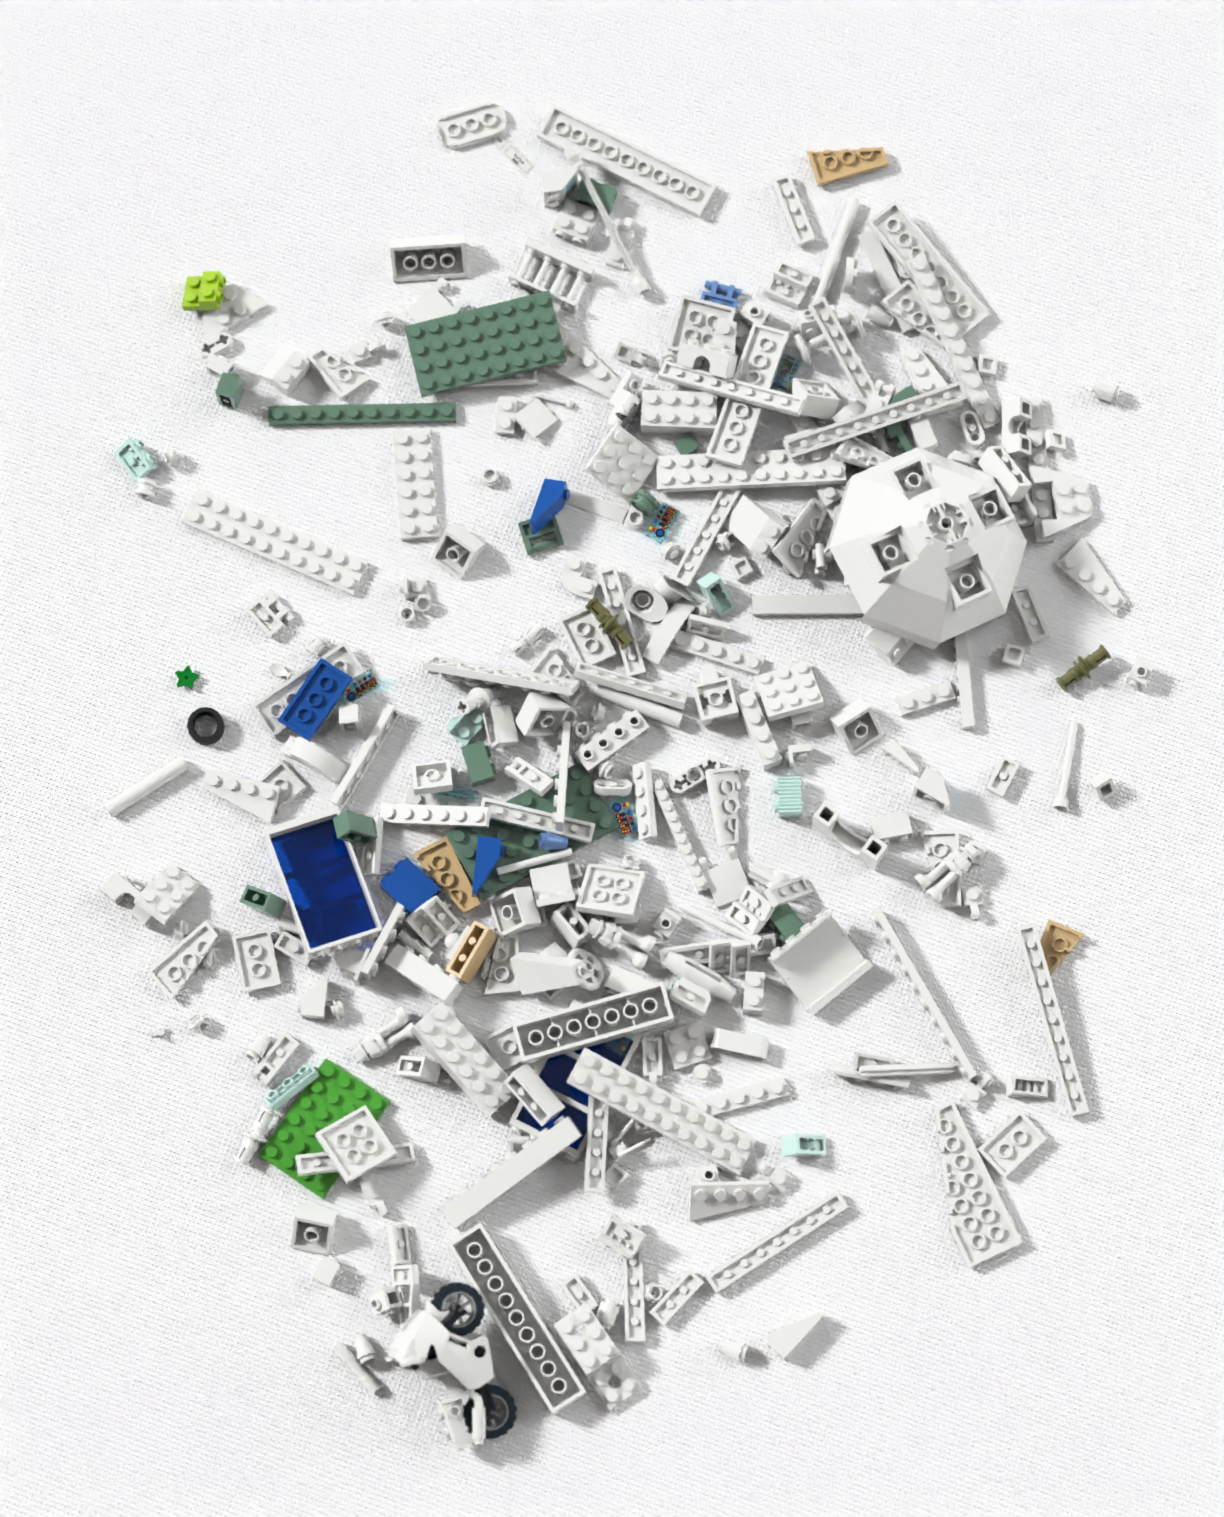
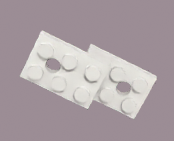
[553,1303,642,1411]

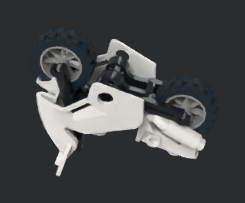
[384,1282,517,1451]

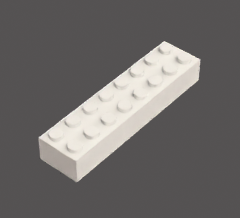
[512,981,674,1065]

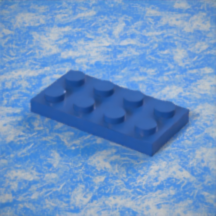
[278,658,353,742]

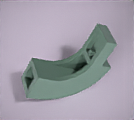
[885,384,917,452]

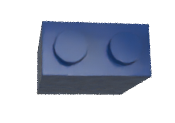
[380,858,441,915]

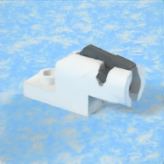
[607,370,643,430]

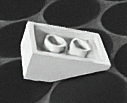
[724,495,790,559]

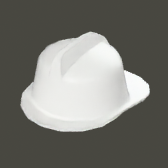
[651,570,693,603]
[624,585,668,622]

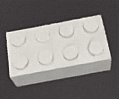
[641,390,717,435]

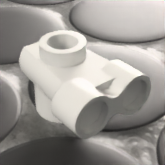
[811,543,832,577]

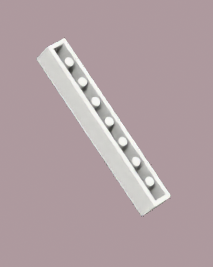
[440,1116,583,1229]

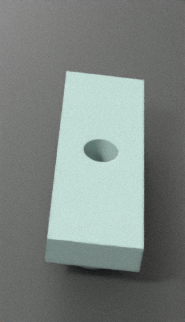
[263,1063,320,1112]

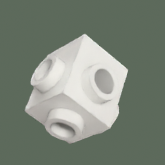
[368,1287,403,1317]

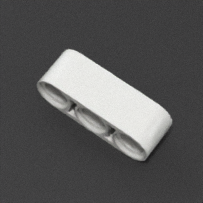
[710,1028,770,1060]

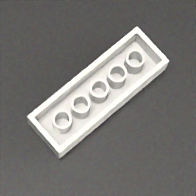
[410,1001,514,1118]

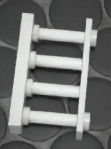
[508,238,595,313]

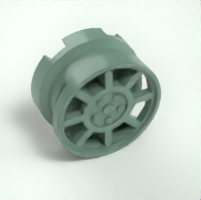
[630,489,661,518]

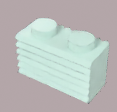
[774,776,802,818]

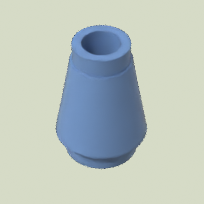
[538,831,568,850]

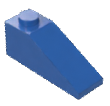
[529,478,570,535]
[472,836,505,897]

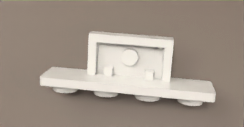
[832,1050,910,1089]

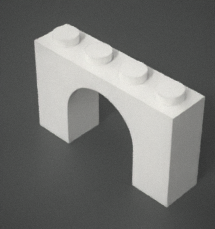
[811,801,888,870]

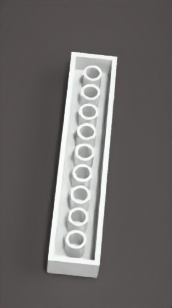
[447,1223,587,1415]

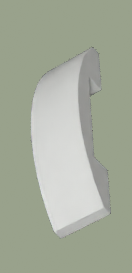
[642,597,698,666]

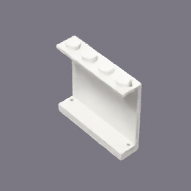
[767,910,873,1015]

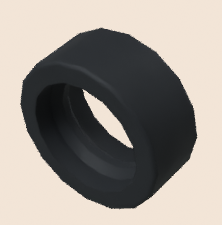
[187,707,225,745]

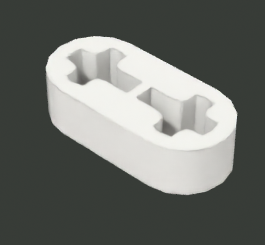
[199,332,233,359]

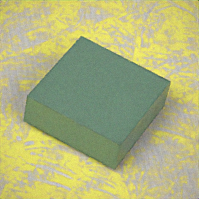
[673,432,700,455]

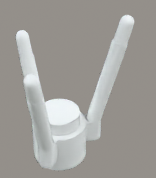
[609,1119,652,1161]

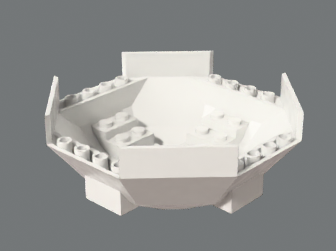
[824,447,1027,650]

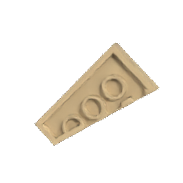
[807,147,889,187]

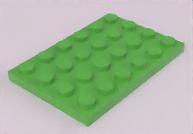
[258,1058,391,1199]

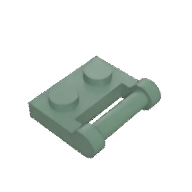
[518,516,564,556]

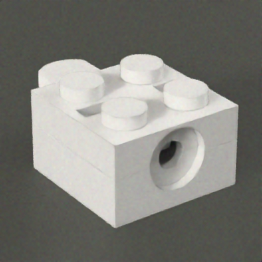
[692,664,739,726]

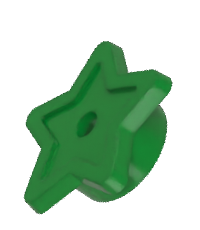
[175,665,199,689]

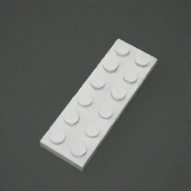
[393,428,439,541]
[250,641,366,738]

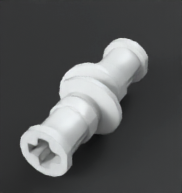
[455,683,505,715]
[234,1106,277,1166]

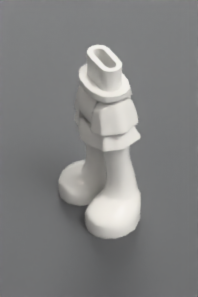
[913,842,980,904]
[586,918,656,970]
[352,1006,417,1064]

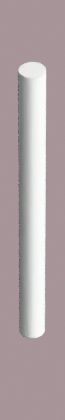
[813,197,861,302]

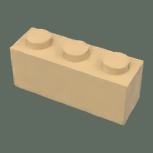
[445,920,498,985]

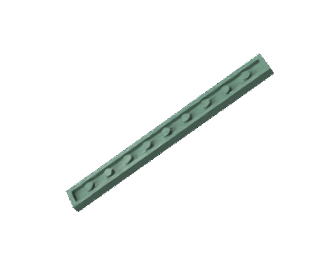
[268,402,456,426]

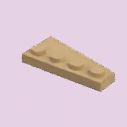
[413,837,481,914]

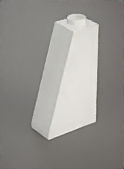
[510,952,588,995]

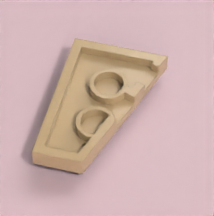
[1027,920,1085,975]

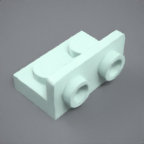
[114,439,159,482]
[447,709,485,746]

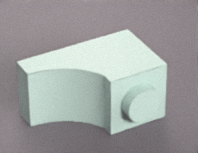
[696,571,737,618]
[781,1134,827,1157]

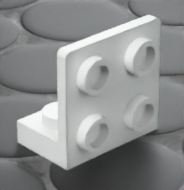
[529,862,575,908]

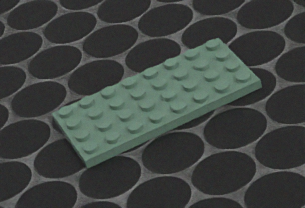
[404,290,567,398]
[446,762,618,901]

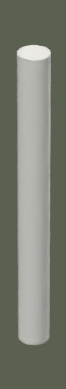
[496,848,573,875]

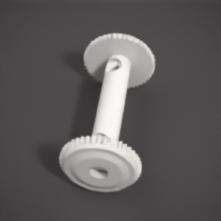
[794,309,865,364]

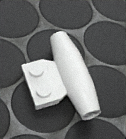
[662,951,737,1017]

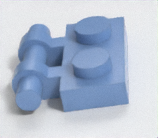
[700,280,742,317]

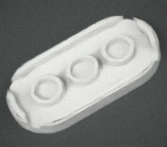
[435,102,508,149]

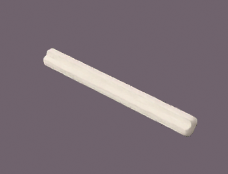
[859,1062,954,1078]

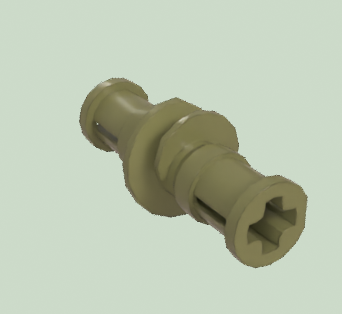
[585,596,635,650]
[1055,644,1111,692]

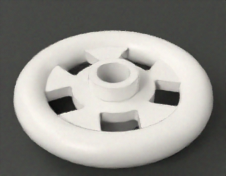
[567,948,604,991]

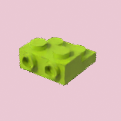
[182,271,226,311]

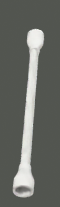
[564,145,650,295]

